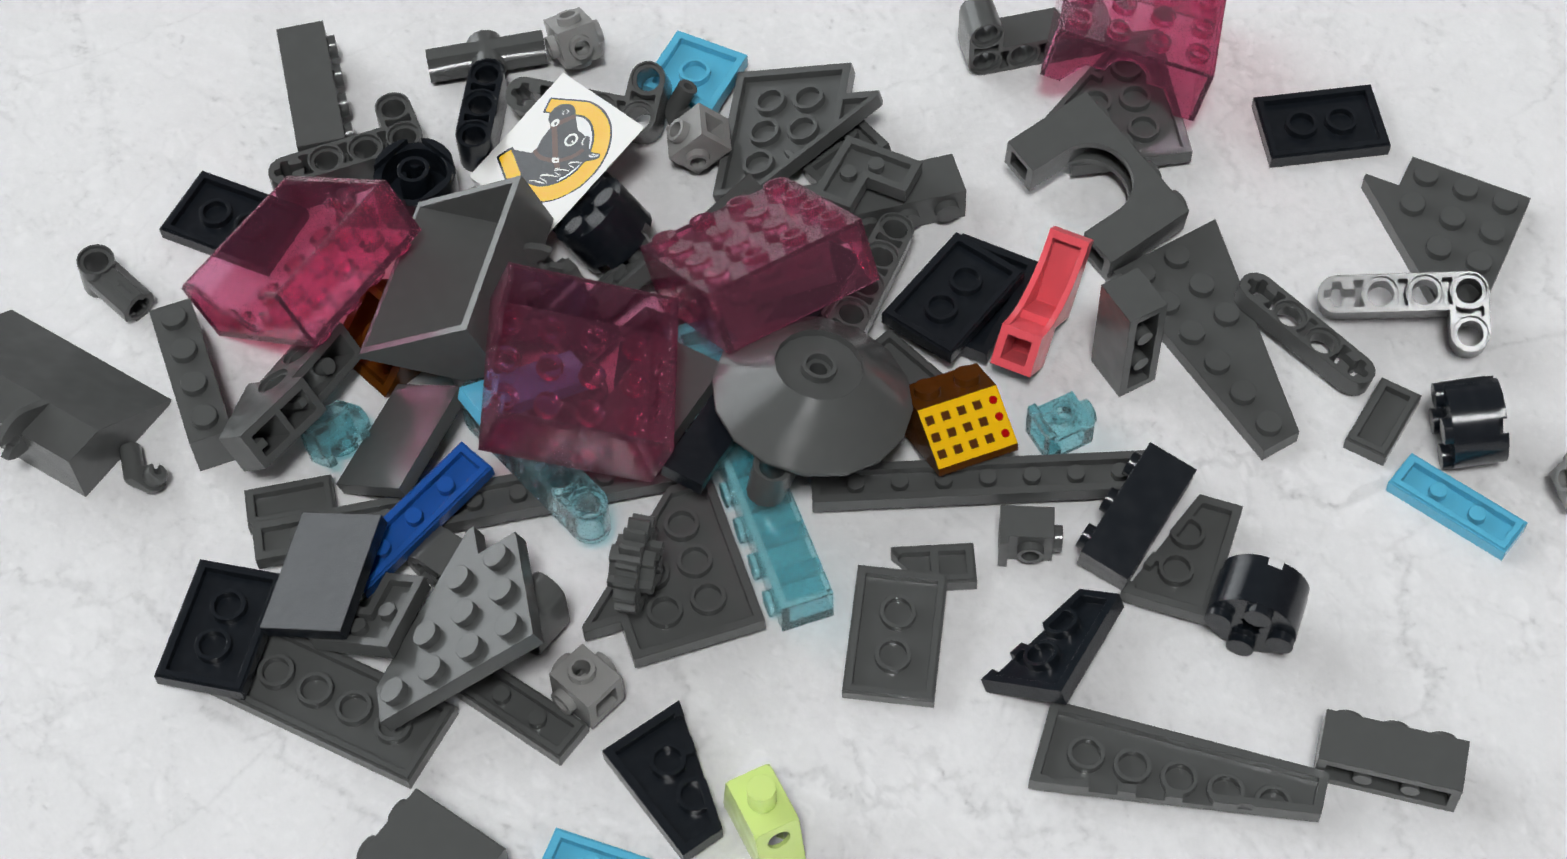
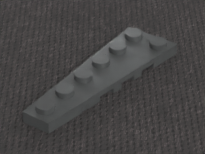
[1028,702,1330,822]

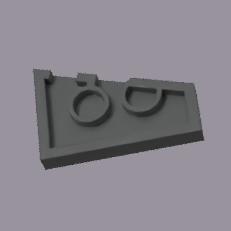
[1120,494,1243,626]

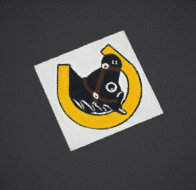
[469,72,645,233]

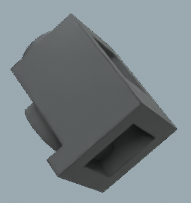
[998,505,1063,567]

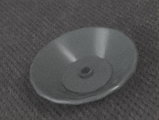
[712,317,913,476]

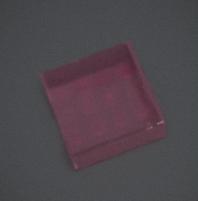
[1040,0,1226,121]
[181,176,421,348]
[640,177,880,354]
[478,262,679,483]

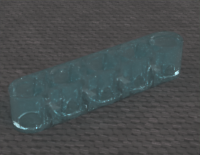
[461,377,611,544]

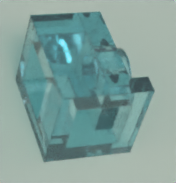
[1025,391,1097,455]
[300,400,371,468]

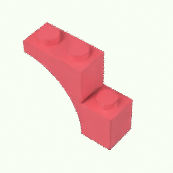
[990,226,1094,378]

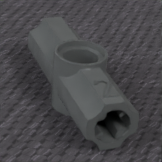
[425,30,548,83]

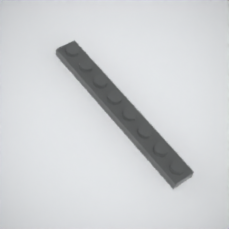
[811,450,1145,512]

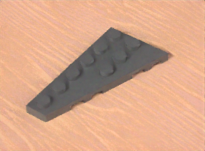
[1113,219,1299,460]

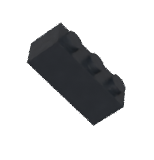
[1076,442,1197,591]

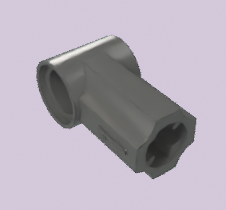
[76,244,154,322]

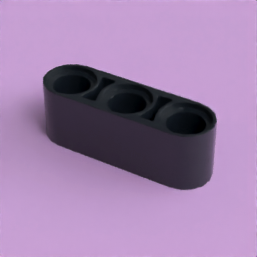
[455,58,508,172]

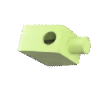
[723,764,806,859]

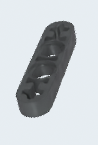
[1234,272,1376,396]

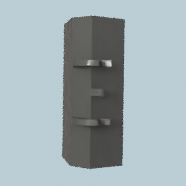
[358,175,565,381]
[0,310,172,497]

